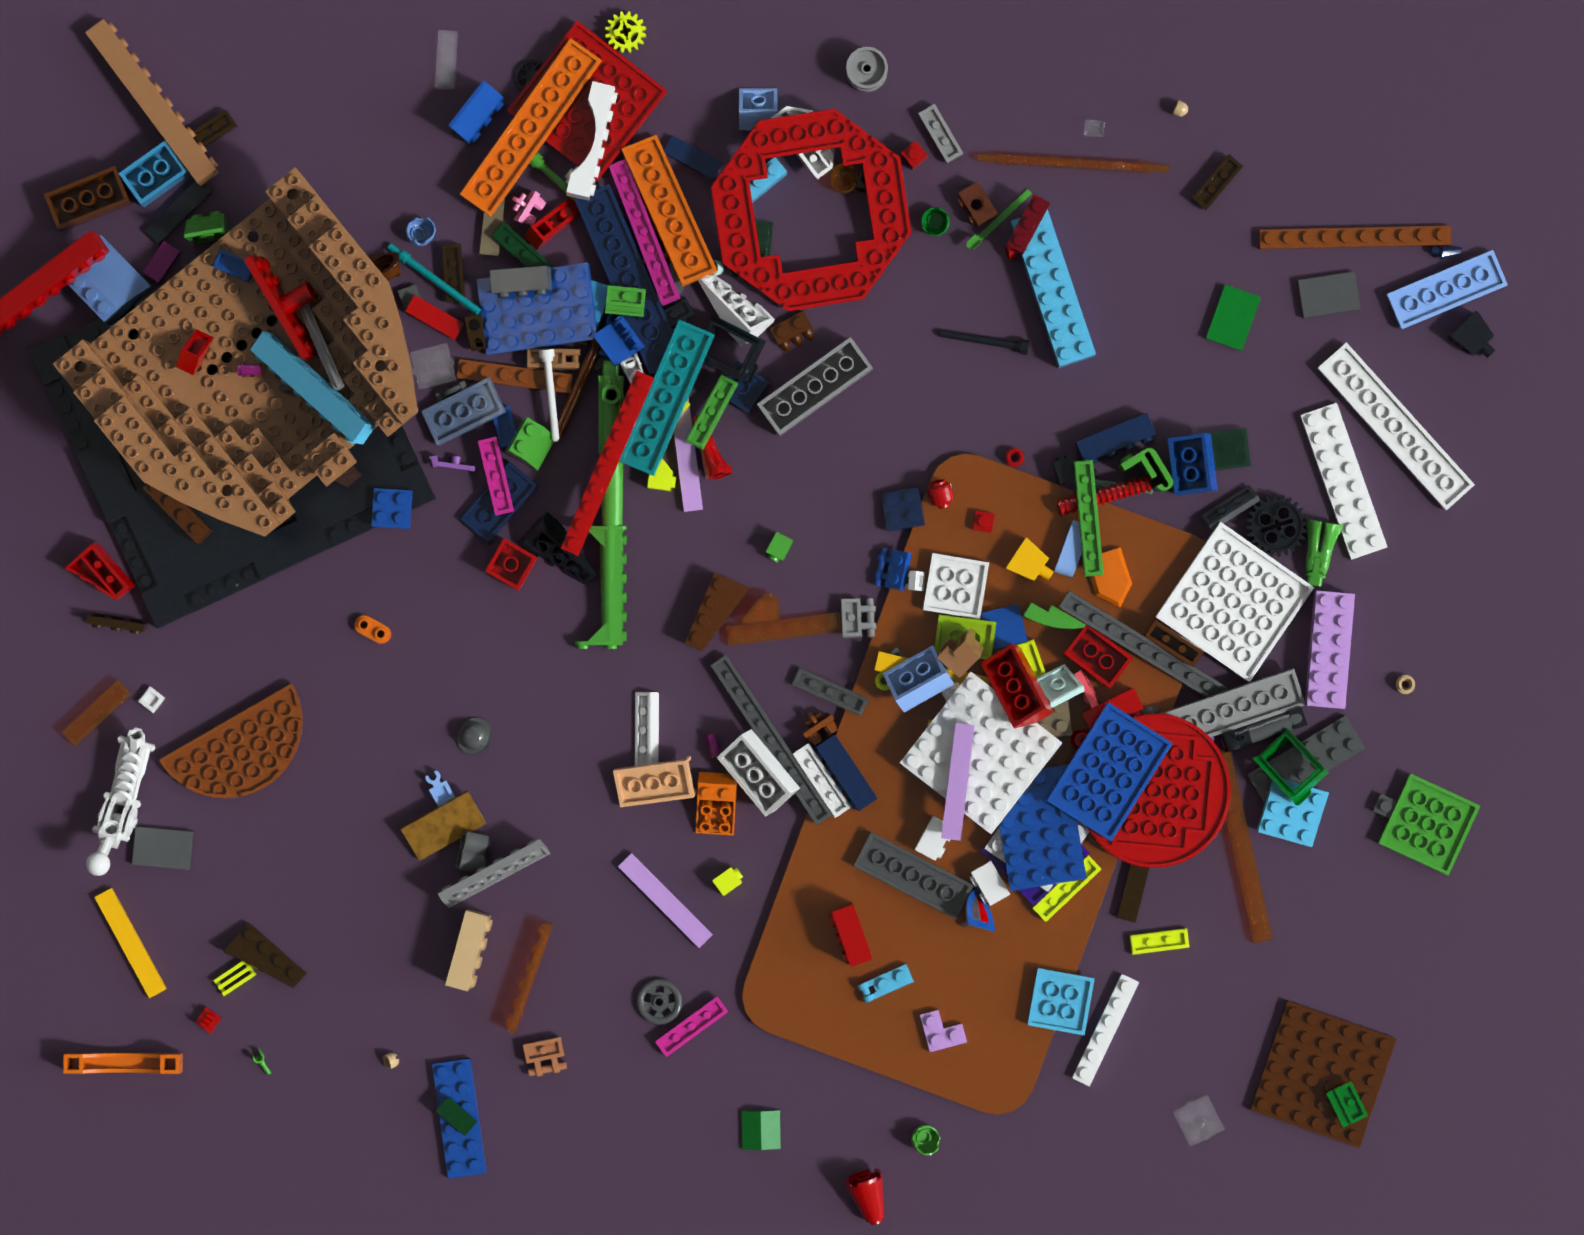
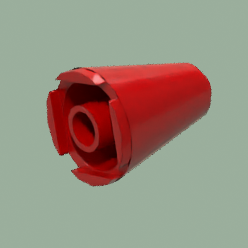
[844,1169,884,1225]

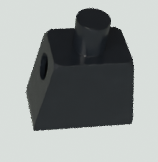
[1447,310,1495,358]

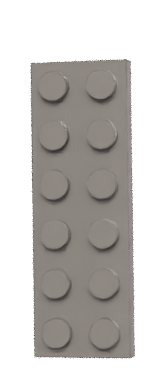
[438,839,551,908]

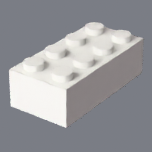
[717,729,800,817]

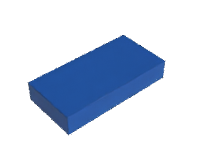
[213,249,252,283]

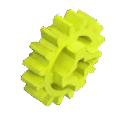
[605,11,646,53]

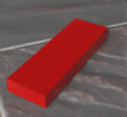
[405,295,464,340]

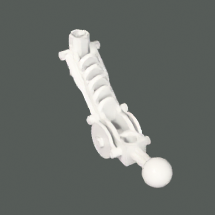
[85,728,155,876]

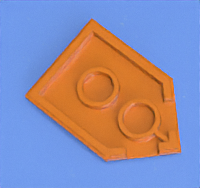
[1089,547,1132,608]

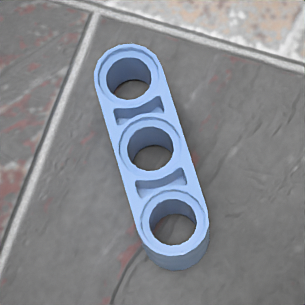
[1054,520,1082,578]

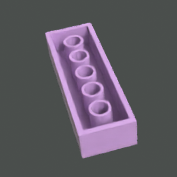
[1305,591,1355,709]

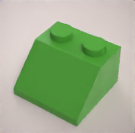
[505,417,554,471]

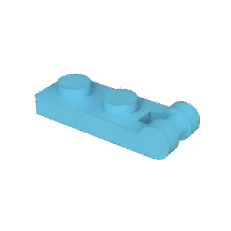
[857,964,914,1003]

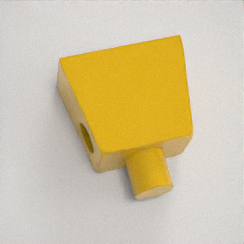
[1005,538,1054,581]

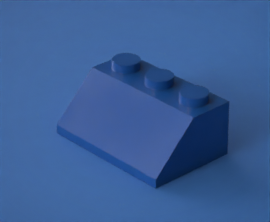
[448,80,504,145]

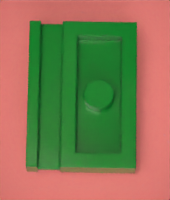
[1326,1081,1368,1128]

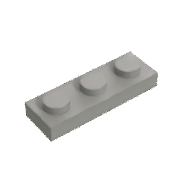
[918,104,963,164]

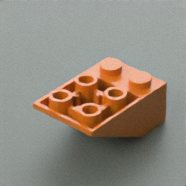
[696,772,737,836]

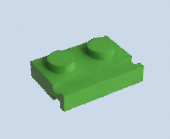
[605,285,646,317]

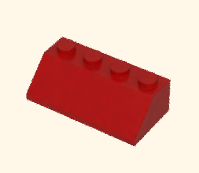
[981,643,1054,729]

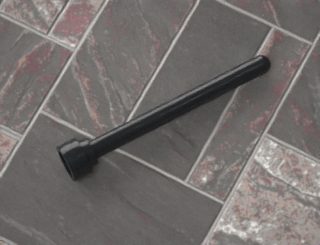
[938,330,1030,355]

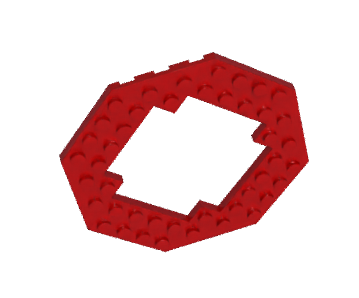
[711,109,912,311]

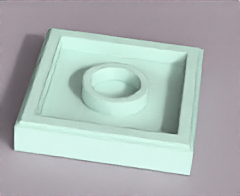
[1037,664,1085,708]

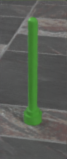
[529,152,575,201]

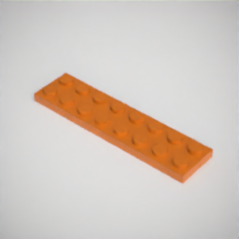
[621,135,717,287]

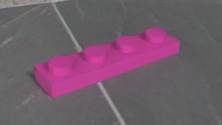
[478,437,515,516]
[655,996,729,1057]

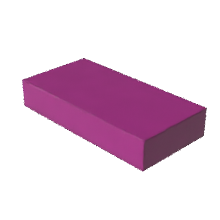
[143,241,181,284]

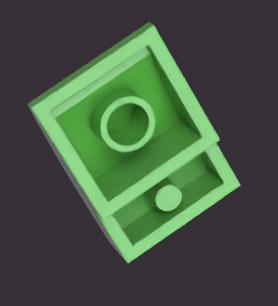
[1022,602,1086,630]

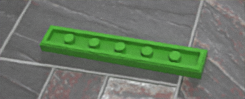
[1073,460,1104,577]

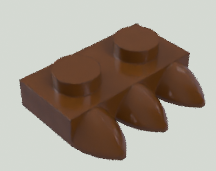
[770,311,814,353]

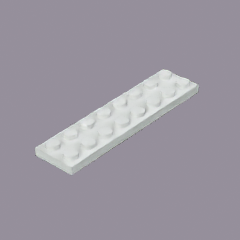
[1300,403,1387,560]

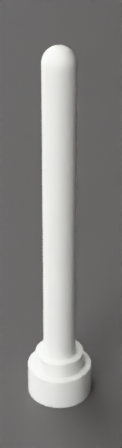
[539,349,559,442]

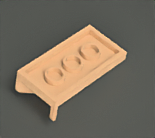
[613,755,698,807]

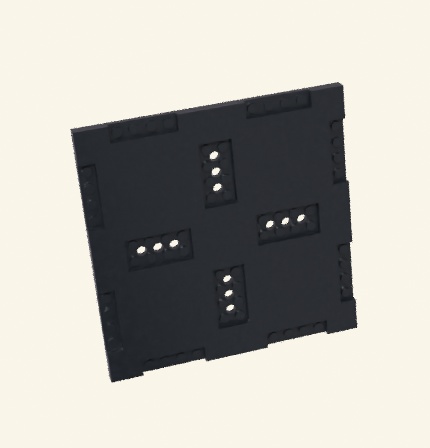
[28,292,436,629]

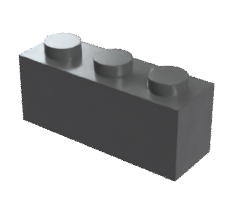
[490,266,552,298]

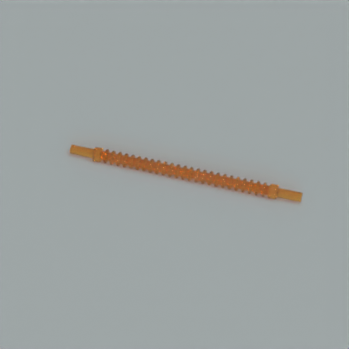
[978,153,1169,174]

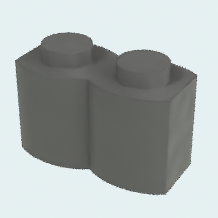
[455,830,491,873]

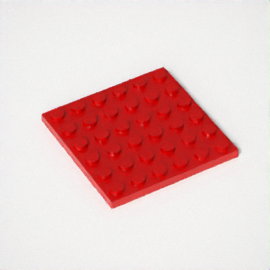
[507,21,668,182]

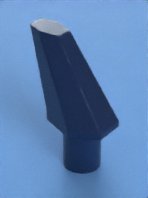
[1431,246,1462,260]

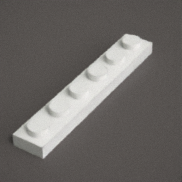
[1072,974,1139,1087]

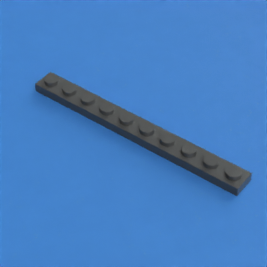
[1058,589,1228,697]
[711,655,833,825]

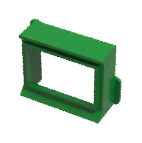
[1253,728,1329,806]

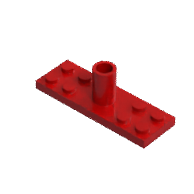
[244,256,319,360]

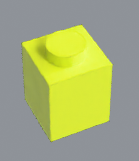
[712,867,743,896]

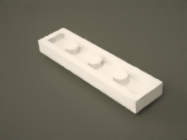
[793,743,851,818]

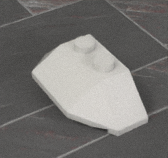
[771,106,835,179]

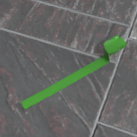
[966,189,1032,250]

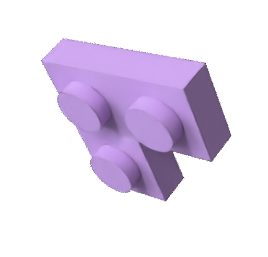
[920,1010,967,1052]

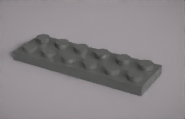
[1247,715,1365,804]
[853,832,974,919]

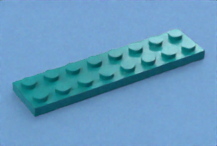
[619,320,715,477]

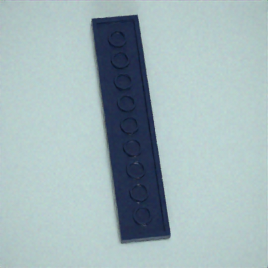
[574,184,673,375]

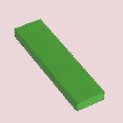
[685,374,738,450]

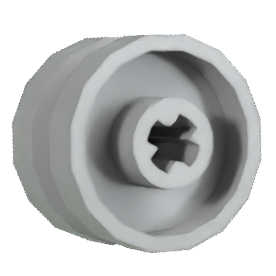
[846,47,888,93]

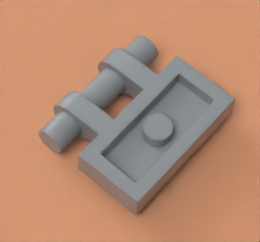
[841,598,877,638]

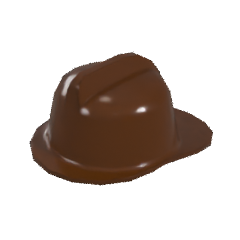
[368,252,401,280]

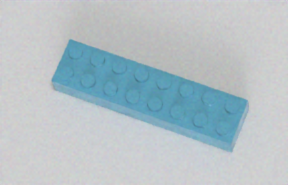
[1010,209,1096,368]

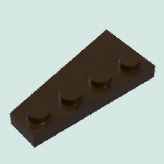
[223,923,307,988]

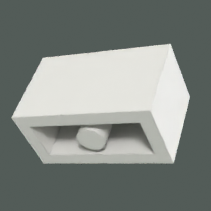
[915,816,951,861]
[969,860,1010,906]

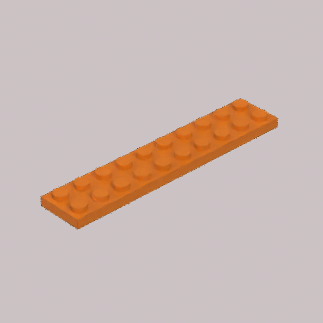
[460,38,602,217]

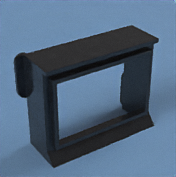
[704,314,766,383]

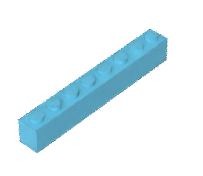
[250,331,376,444]

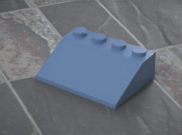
[69,235,152,327]

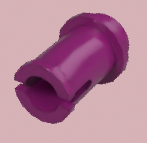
[237,362,262,378]
[704,733,723,758]

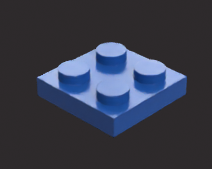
[371,488,413,529]

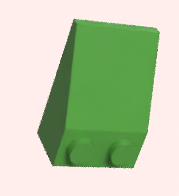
[184,211,229,245]

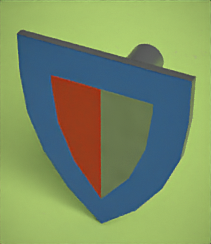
[961,888,995,932]

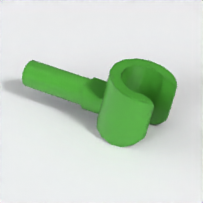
[251,1048,271,1075]

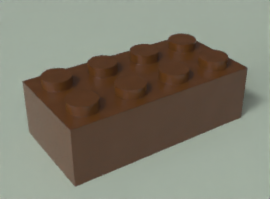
[44,166,133,232]

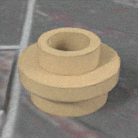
[1396,675,1415,694]

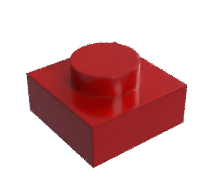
[973,511,995,533]

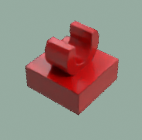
[195,1007,222,1034]

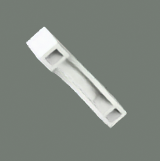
[566,81,618,201]

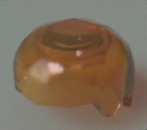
[829,163,858,194]

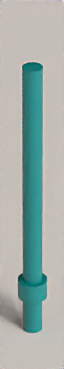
[387,243,481,315]

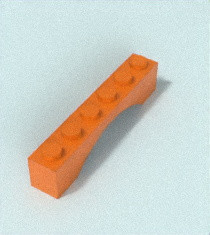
[63,1052,183,1074]

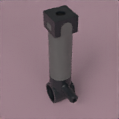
[1219,707,1308,753]

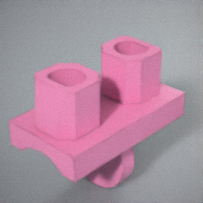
[512,190,546,226]

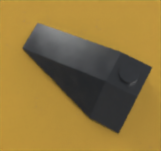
[518,512,596,585]

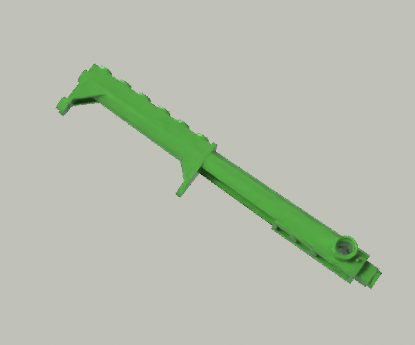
[575,361,627,649]

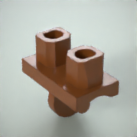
[803,712,838,745]

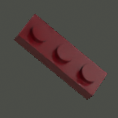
[1006,194,1050,254]

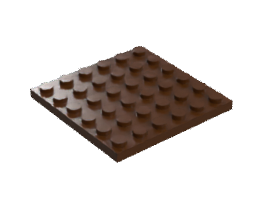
[1249,1001,1397,1148]

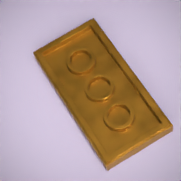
[400,790,487,861]

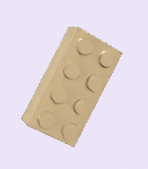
[445,909,493,991]

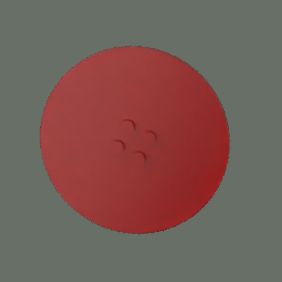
[1086,713,1231,868]

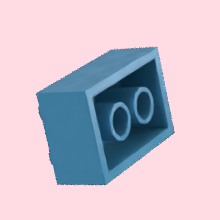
[118,140,191,207]

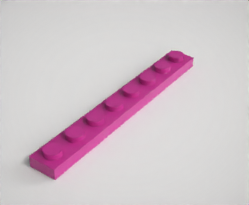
[609,159,680,306]

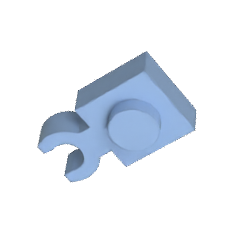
[425,770,455,806]

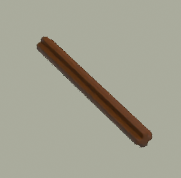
[558,340,601,437]

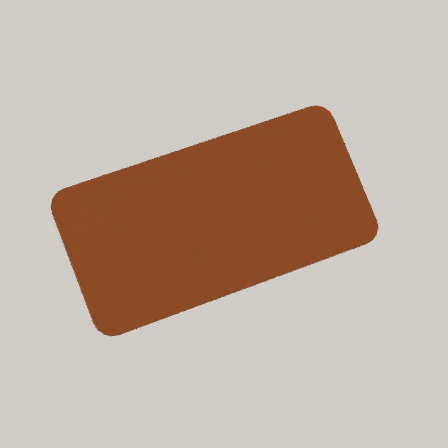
[742,454,1206,1115]

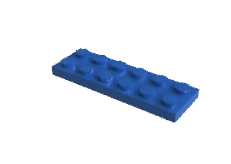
[432,1058,487,1179]

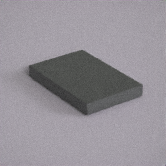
[1297,271,1361,318]
[132,826,194,870]

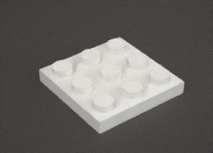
[923,553,989,620]

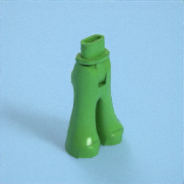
[1305,519,1343,586]

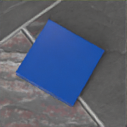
[981,604,1028,650]

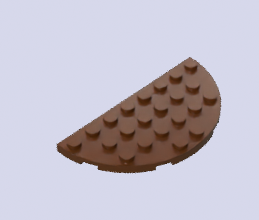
[159,683,303,798]

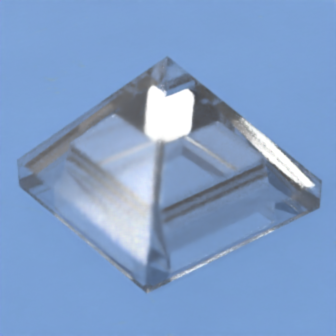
[1084,120,1105,137]

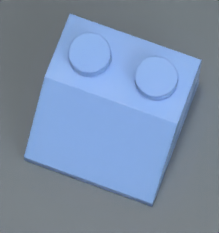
[739,88,778,131]

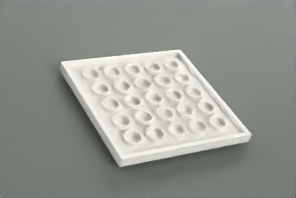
[1155,522,1314,682]
[900,672,1062,834]

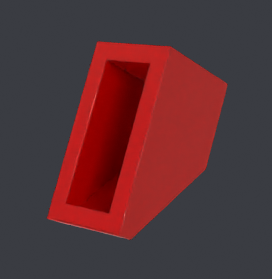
[176,329,214,375]

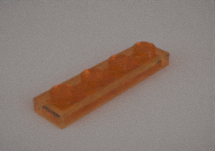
[62,680,132,746]

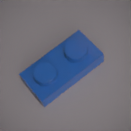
[493,406,516,448]

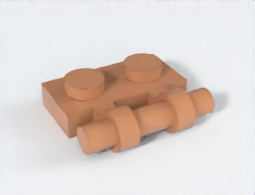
[523,1037,567,1077]

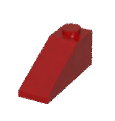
[524,198,580,251]

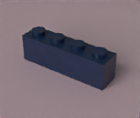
[1075,413,1156,464]
[815,735,878,811]

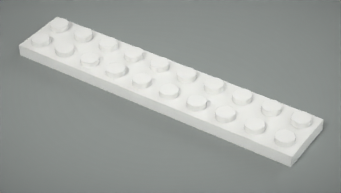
[1317,342,1475,511]

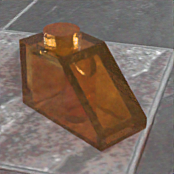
[742,593,781,624]

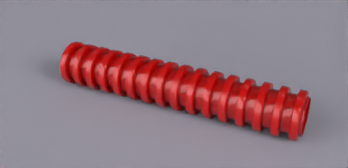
[1057,475,1152,516]

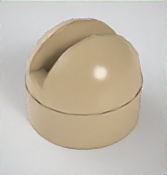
[1173,100,1188,117]
[383,1053,399,1070]

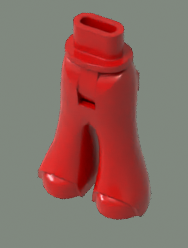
[692,415,733,480]

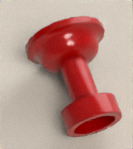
[1070,729,1088,751]

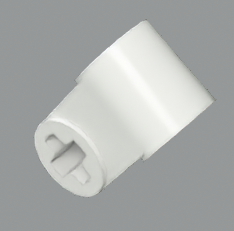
[620,353,644,384]

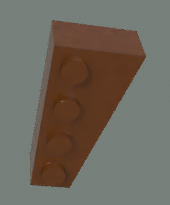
[684,573,750,651]

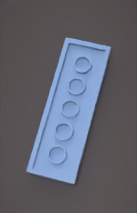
[1386,250,1508,330]

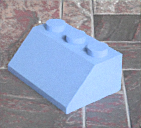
[883,645,954,712]

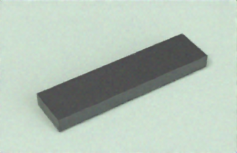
[791,667,869,716]

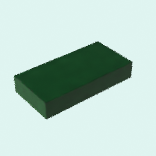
[436,1096,478,1136]

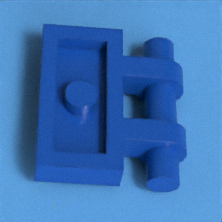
[873,548,912,591]

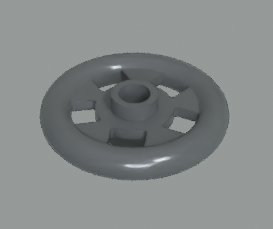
[636,979,682,1025]

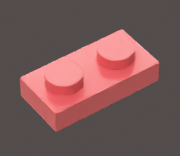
[1074,669,1101,708]

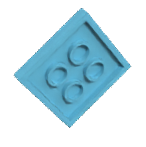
[1256,779,1329,847]
[1027,968,1095,1036]

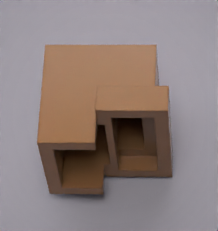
[937,628,984,678]

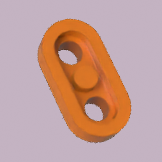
[355,615,391,644]

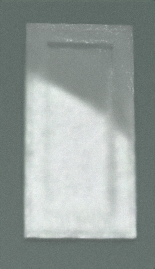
[941,681,976,723]

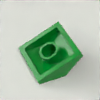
[741,1110,781,1150]

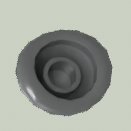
[457,717,493,755]

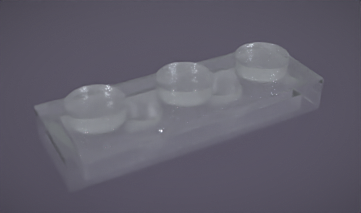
[435,30,458,89]

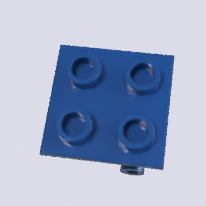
[592,316,645,366]

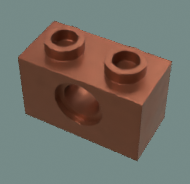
[957,181,998,228]

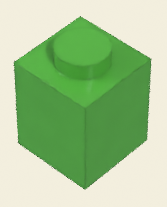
[766,532,793,563]

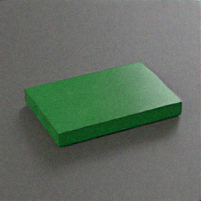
[1205,284,1261,351]

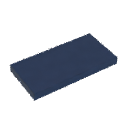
[460,461,538,544]

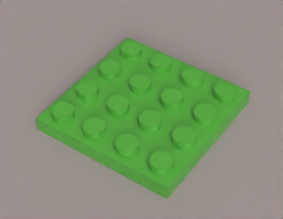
[1378,773,1480,876]

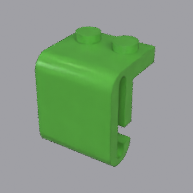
[1118,448,1173,493]

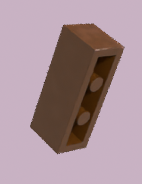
[1145,619,1204,667]

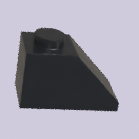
[1052,455,1097,485]

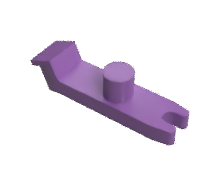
[429,455,476,472]

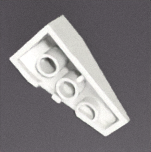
[698,275,775,346]

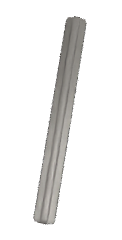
[299,303,344,390]

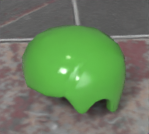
[911,1125,941,1155]

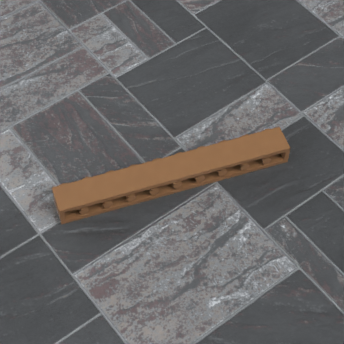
[85,19,219,186]

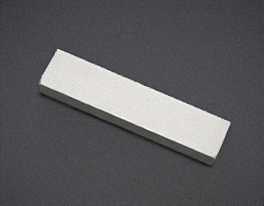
[635,692,659,766]

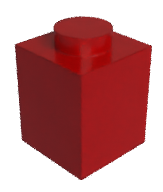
[900,141,928,170]

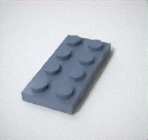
[421,377,506,446]

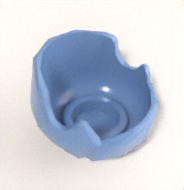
[405,217,436,246]

